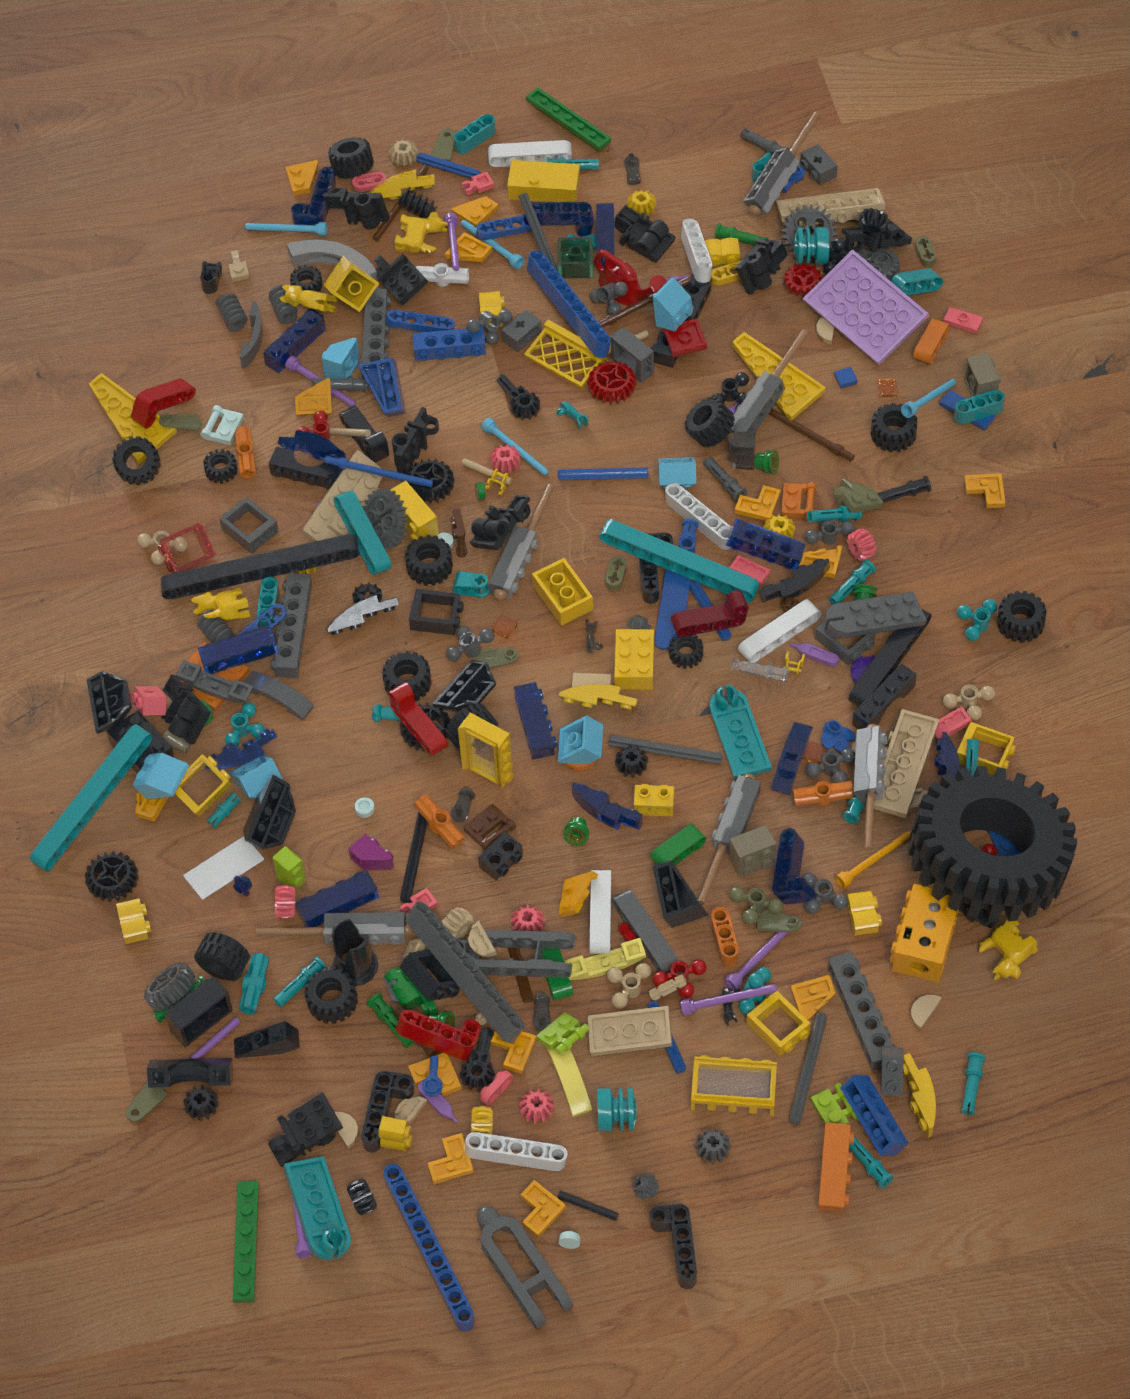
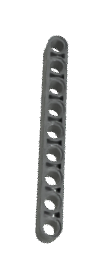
[405,902,525,1043]

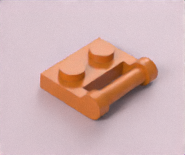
[781,482,817,518]

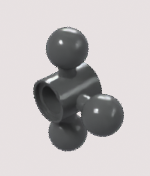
[590,282,628,314]
[466,309,513,345]
[804,520,854,545]
[446,626,494,662]
[806,748,856,783]
[801,873,848,914]

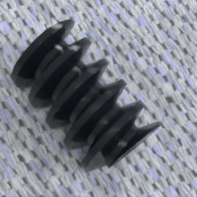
[398,187,437,218]

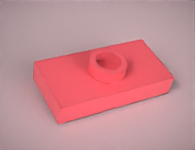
[943,307,983,334]
[729,555,771,587]
[935,706,972,742]

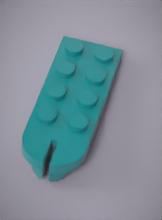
[709,684,772,780]
[283,1156,351,1260]

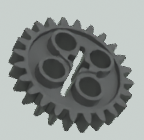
[781,204,838,261]
[857,248,901,281]
[362,489,409,549]

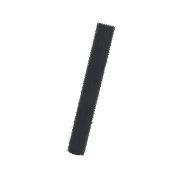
[558,1191,619,1221]

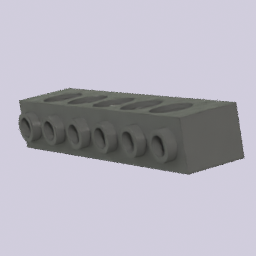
[361,289,391,378]
[271,573,312,679]
[828,952,896,1071]

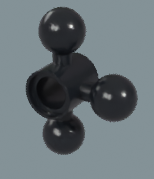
[823,237,855,274]
[711,372,749,405]

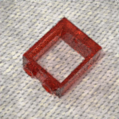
[157,522,216,573]

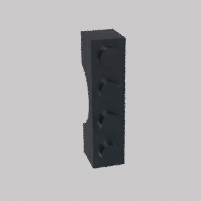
[269,446,343,490]
[852,664,917,729]
[147,1058,233,1088]

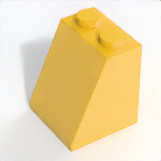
[324,256,379,312]

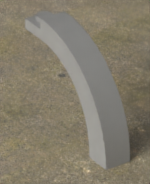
[287,240,379,289]

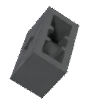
[800,144,838,185]
[502,310,542,352]
[880,1047,904,1096]

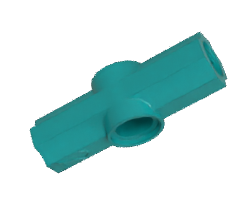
[239,953,269,1015]

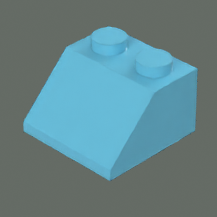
[653,278,693,331]
[321,338,360,379]
[658,457,696,488]
[558,715,603,764]
[133,753,189,799]
[228,754,283,798]

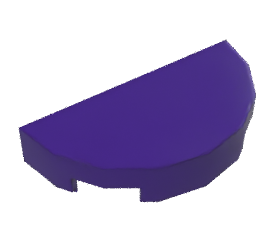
[851,655,876,684]

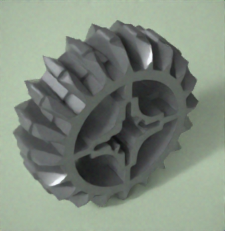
[144,962,196,1011]

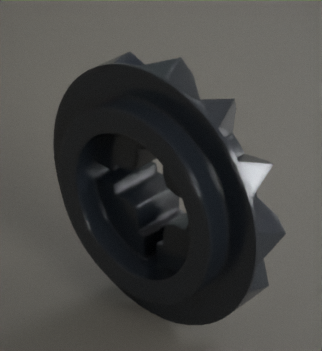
[352,582,382,603]

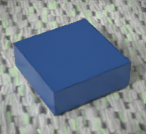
[834,367,857,389]

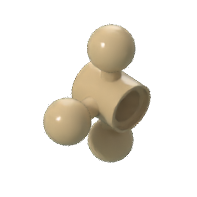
[137,531,188,565]
[943,685,995,721]
[607,963,651,1009]

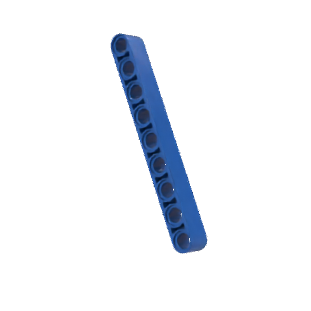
[527,251,611,358]
[383,1163,475,1332]

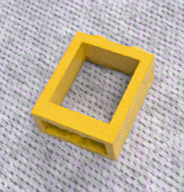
[956,722,1016,776]
[175,754,233,817]
[747,991,811,1056]

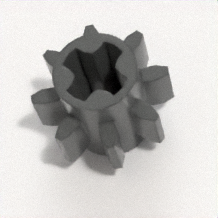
[626,614,651,630]
[633,1172,659,1200]

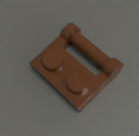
[450,508,467,558]
[464,804,516,850]

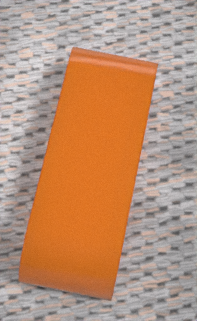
[913,318,950,364]
[711,907,739,967]

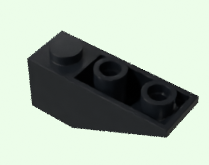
[234,1021,300,1058]

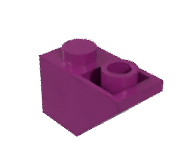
[348,834,394,870]

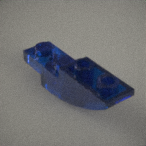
[278,430,347,460]
[771,721,813,796]
[204,728,278,769]
[935,732,961,778]
[572,782,643,830]

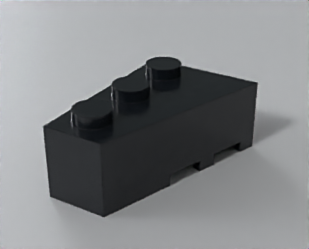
[653,861,708,928]

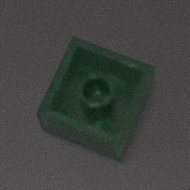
[558,237,593,278]

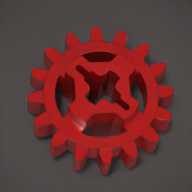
[784,262,822,297]

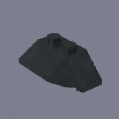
[432,660,496,713]
[87,671,132,734]
[243,775,296,850]

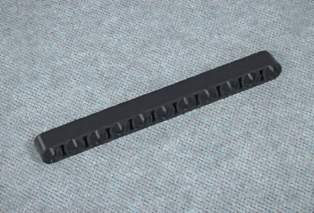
[161,534,360,599]

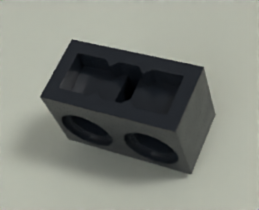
[478,832,523,881]

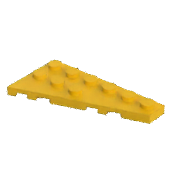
[732,332,826,422]
[89,373,177,465]

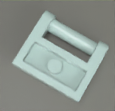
[200,405,244,446]

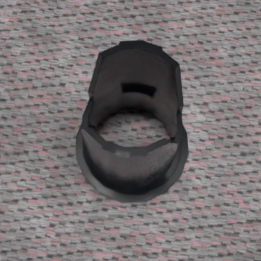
[332,919,379,986]

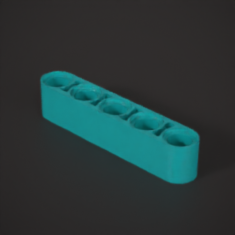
[334,490,392,575]

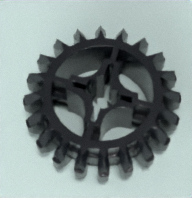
[406,458,455,504]
[400,702,451,752]
[85,851,139,903]

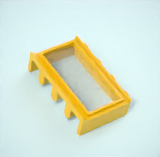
[458,713,514,789]
[691,1055,777,1116]

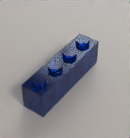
[263,308,326,374]
[198,625,279,674]
[514,682,557,760]
[295,870,379,927]

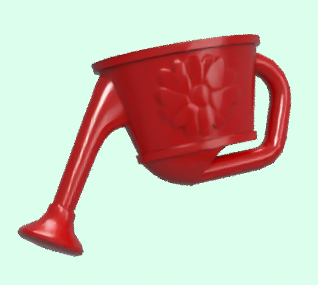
[594,250,667,306]

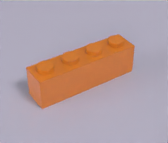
[818,1122,854,1212]

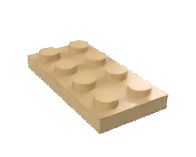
[588,1006,672,1056]

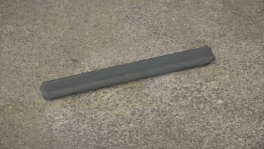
[609,735,723,765]
[789,1013,827,1125]

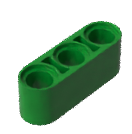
[650,824,707,866]
[543,949,573,1001]

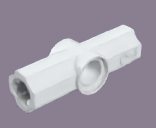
[416,263,469,287]

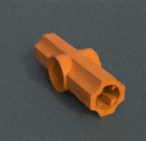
[235,426,256,479]
[793,781,854,806]
[413,794,465,849]

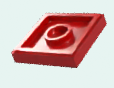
[663,319,707,357]

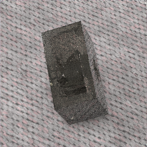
[728,432,756,470]

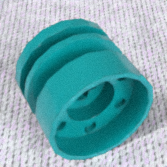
[794,227,829,265]
[597,1087,637,1132]

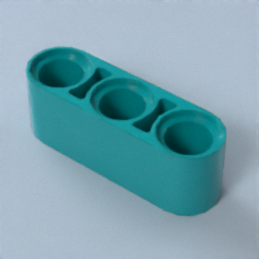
[454,114,496,154]
[891,268,943,295]
[954,390,1005,424]
[257,577,280,632]

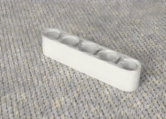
[488,140,572,167]
[681,219,712,283]
[665,483,735,550]
[738,599,821,664]
[590,870,611,954]
[464,1132,568,1171]

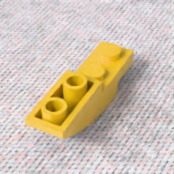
[368,170,435,200]
[559,684,638,710]
[903,1053,936,1137]

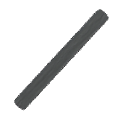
[519,193,558,271]

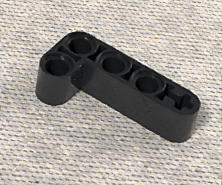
[339,406,389,463]
[639,533,673,604]
[361,1071,415,1153]
[649,1204,697,1289]

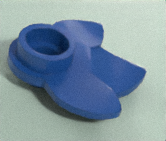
[821,720,856,753]

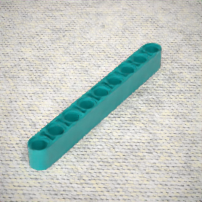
[599,520,760,602]
[29,724,153,872]

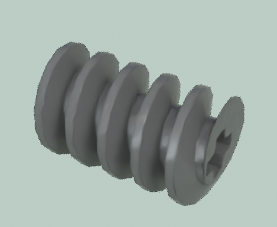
[269,285,298,324]
[215,293,247,332]
[197,609,236,650]

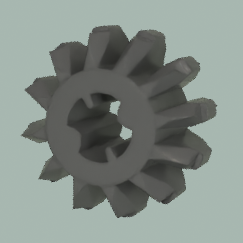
[695,1127,731,1165]

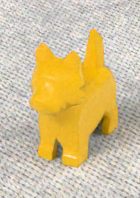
[394,212,448,254]
[280,285,338,313]
[191,588,250,620]
[979,920,1038,981]

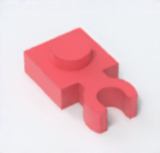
[462,172,494,195]
[400,888,438,916]

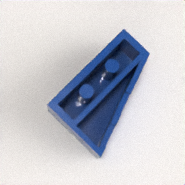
[358,357,406,417]

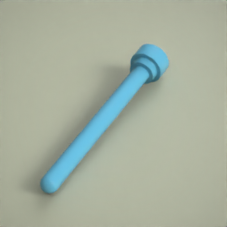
[461,220,525,270]
[245,222,328,236]
[901,379,956,418]
[481,417,548,475]

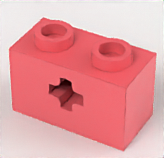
[131,686,167,715]

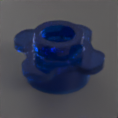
[233,876,252,896]

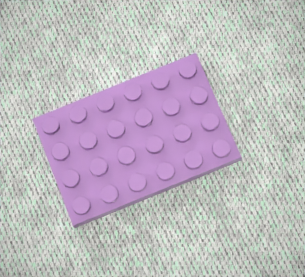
[803,250,929,366]

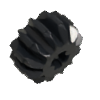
[858,208,889,234]
[615,745,648,778]
[183,1085,219,1122]
[347,1178,377,1216]

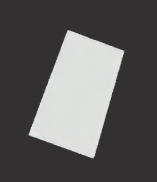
[183,836,265,900]

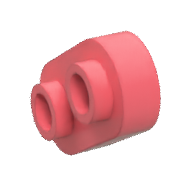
[352,171,386,192]
[480,1070,514,1106]

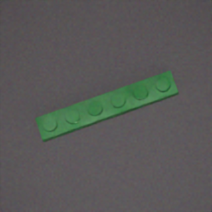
[526,87,611,152]
[233,1181,259,1303]

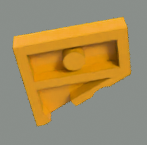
[286,160,319,196]
[451,196,499,228]
[445,232,493,262]
[295,378,332,415]
[799,545,843,579]
[136,791,169,822]
[558,871,598,918]
[790,975,836,1020]

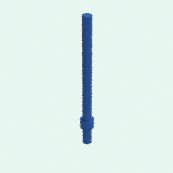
[325,456,433,488]

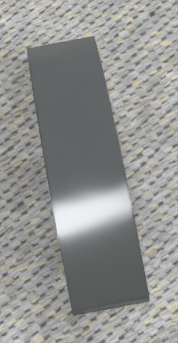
[240,302,263,368]
[176,660,254,703]
[243,671,314,720]

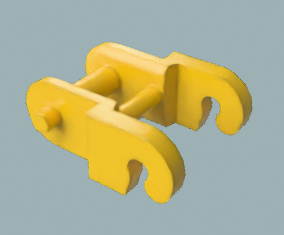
[485,468,509,496]
[783,651,805,675]

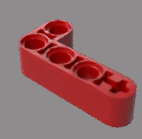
[131,378,196,429]
[388,682,448,757]
[395,1010,481,1060]

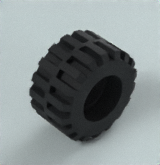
[328,137,374,178]
[685,397,735,447]
[871,403,918,452]
[112,436,161,485]
[405,535,453,586]
[997,591,1047,643]
[382,651,431,701]
[445,703,499,752]
[194,932,250,981]
[304,967,358,1024]

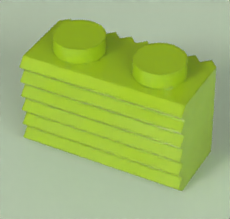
[273,846,306,889]

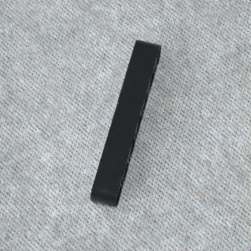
[848,608,932,706]

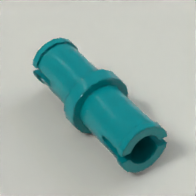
[206,792,241,829]

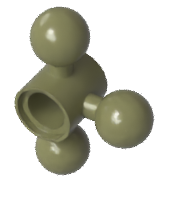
[729,887,783,925]

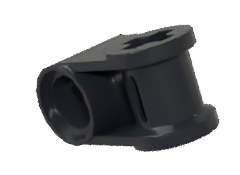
[200,261,222,294]

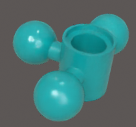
[957,599,997,641]
[225,702,266,748]
[739,967,772,1015]

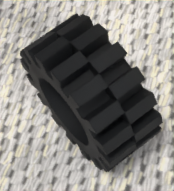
[290,265,323,292]
[203,449,238,484]
[669,635,703,669]

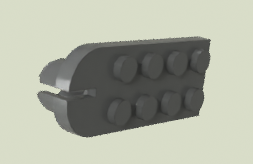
[825,592,927,638]

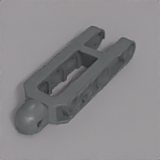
[456,930,577,978]
[477,1206,574,1329]

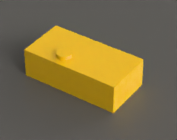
[507,160,580,204]

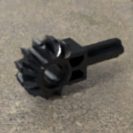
[497,375,540,420]
[460,1028,495,1092]

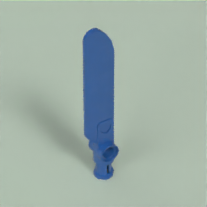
[655,519,699,650]

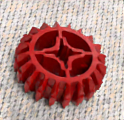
[588,360,636,404]

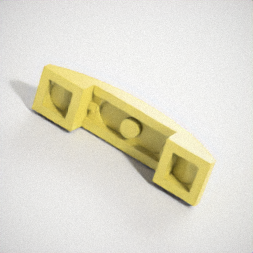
[564,938,646,980]
[546,1047,592,1117]

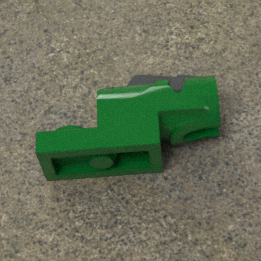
[384,967,438,1016]

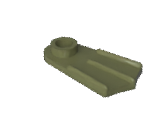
[431,129,455,161]
[159,414,202,431]
[474,648,519,669]
[756,910,802,932]
[126,1082,167,1122]

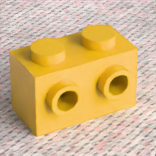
[634,784,674,816]

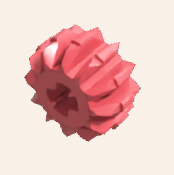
[490,444,521,474]
[846,528,877,561]
[275,885,295,919]
[511,904,545,931]
[519,1088,555,1125]

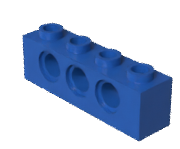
[413,327,486,361]
[840,1075,909,1156]

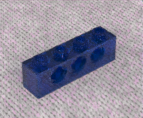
[726,518,806,570]

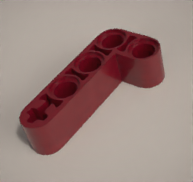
[670,590,749,637]

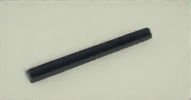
[400,811,427,903]

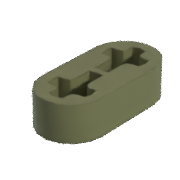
[915,236,936,267]
[605,557,627,591]

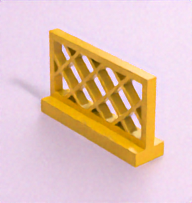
[524,320,608,389]

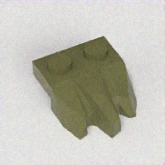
[833,478,883,513]

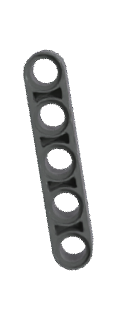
[611,889,678,972]

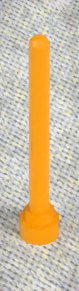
[835,830,911,889]

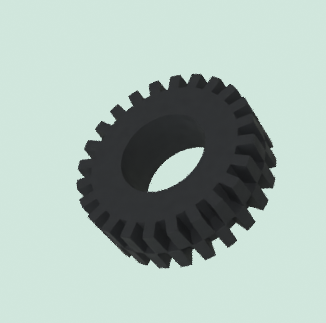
[908,766,1077,922]

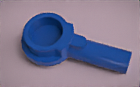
[781,166,805,193]
[422,1056,443,1097]

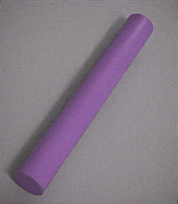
[190,1017,241,1059]

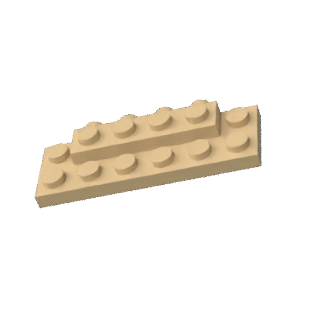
[776,188,885,227]
[301,450,383,542]
[874,709,939,818]

